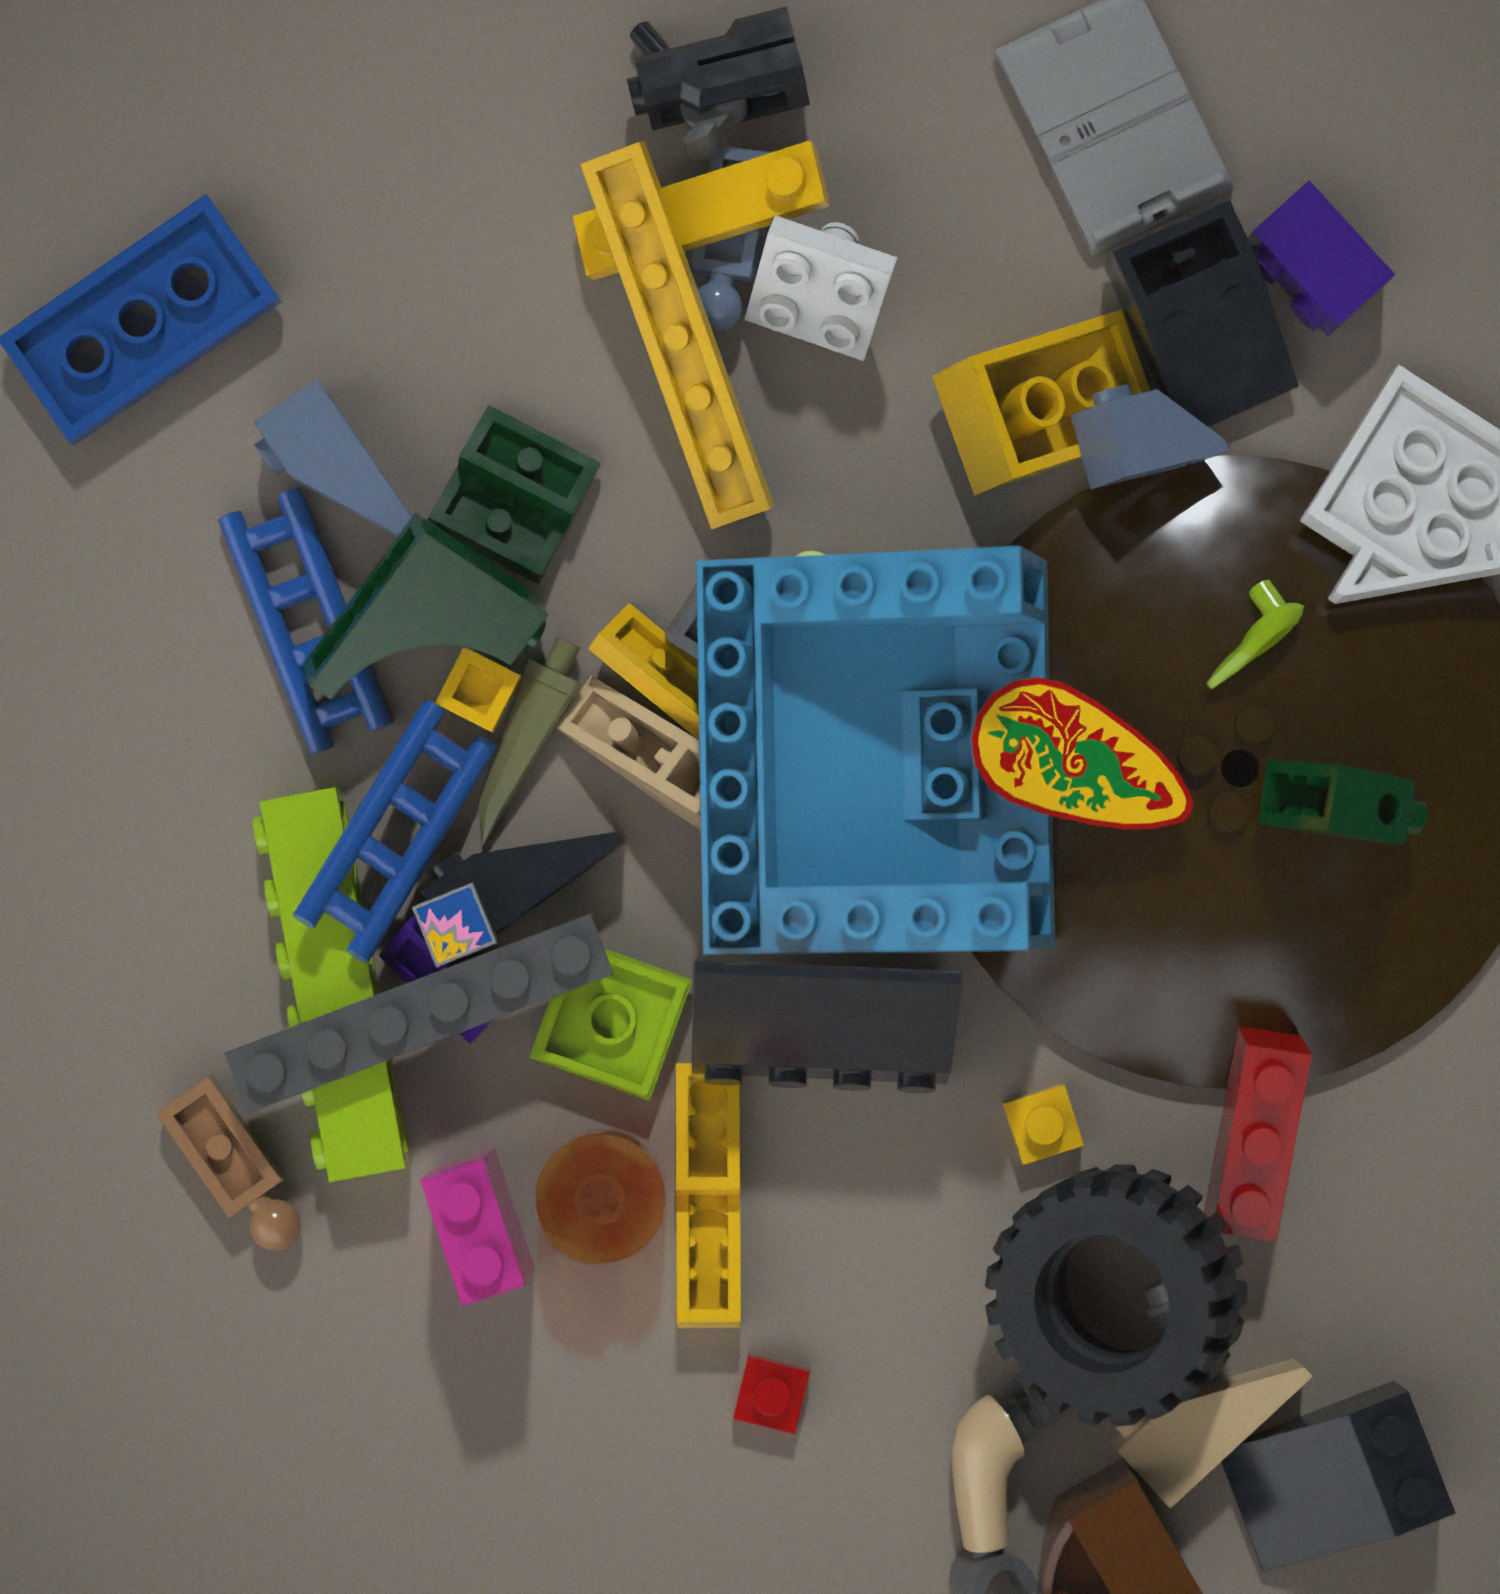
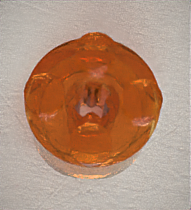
[535,1129,667,1265]

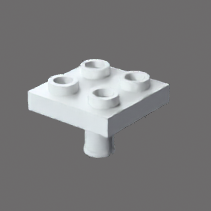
[744,215,898,361]

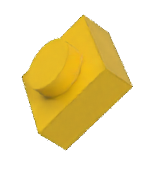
[435,647,522,733]
[1002,1083,1084,1165]

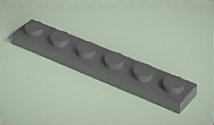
[225,913,614,1114]

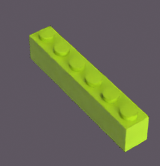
[253,787,412,1183]

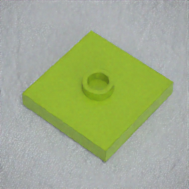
[529,948,693,1101]

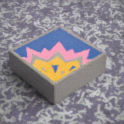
[412,883,498,967]

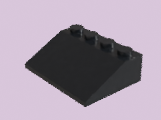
[692,961,962,1093]

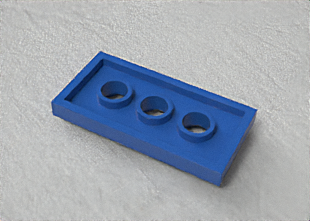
[0,194,282,446]

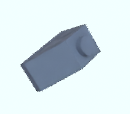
[1071,384,1229,490]

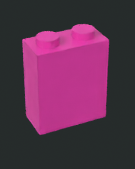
[420,1148,535,1306]

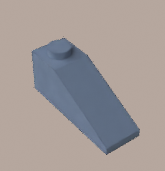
[253,379,412,538]

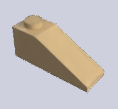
[555,676,701,830]
[1111,1358,1313,1509]

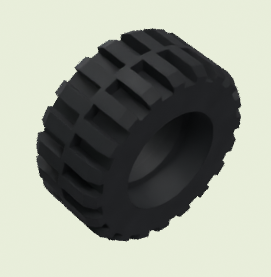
[985,1164,1248,1427]

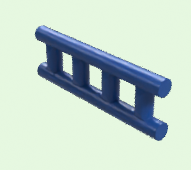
[218,487,393,755]
[293,700,497,963]

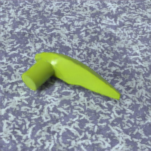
[1206,580,1304,689]

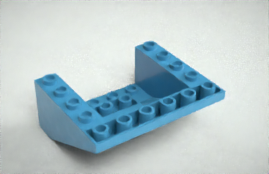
[696,546,1055,955]

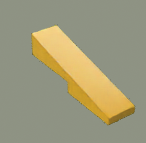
[676,1063,741,1328]

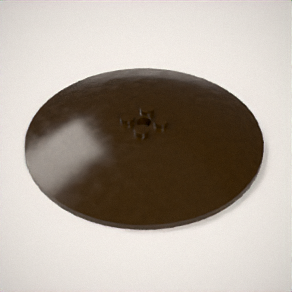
[970,455,1500,1089]

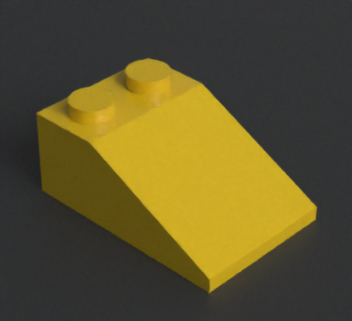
[932,309,1151,496]

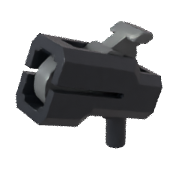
[627,6,810,161]

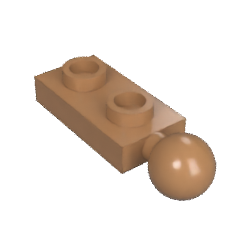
[156,1075,301,1251]

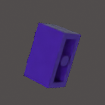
[1248,180,1396,337]

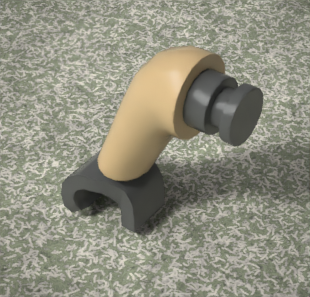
[949,1387,1053,1594]

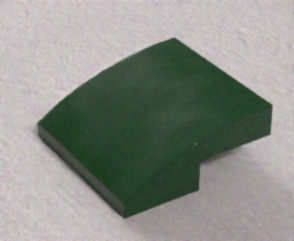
[428,405,601,584]

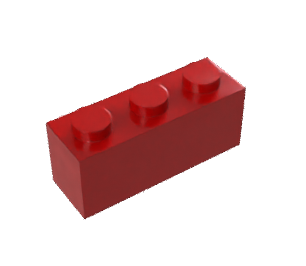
[1204,1026,1312,1242]

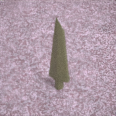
[479,637,582,847]

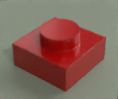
[733,1353,810,1434]

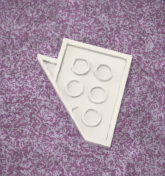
[1300,365,1500,604]

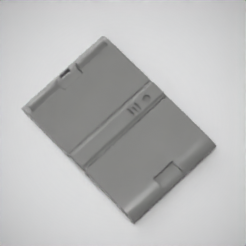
[994,0,1233,257]

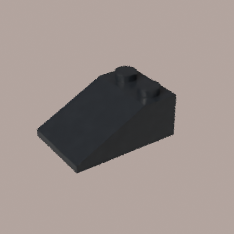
[1221,1380,1456,1571]

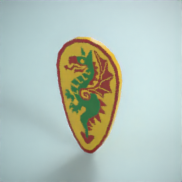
[971,677,1193,829]

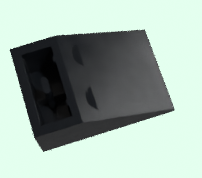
[1104,200,1299,427]

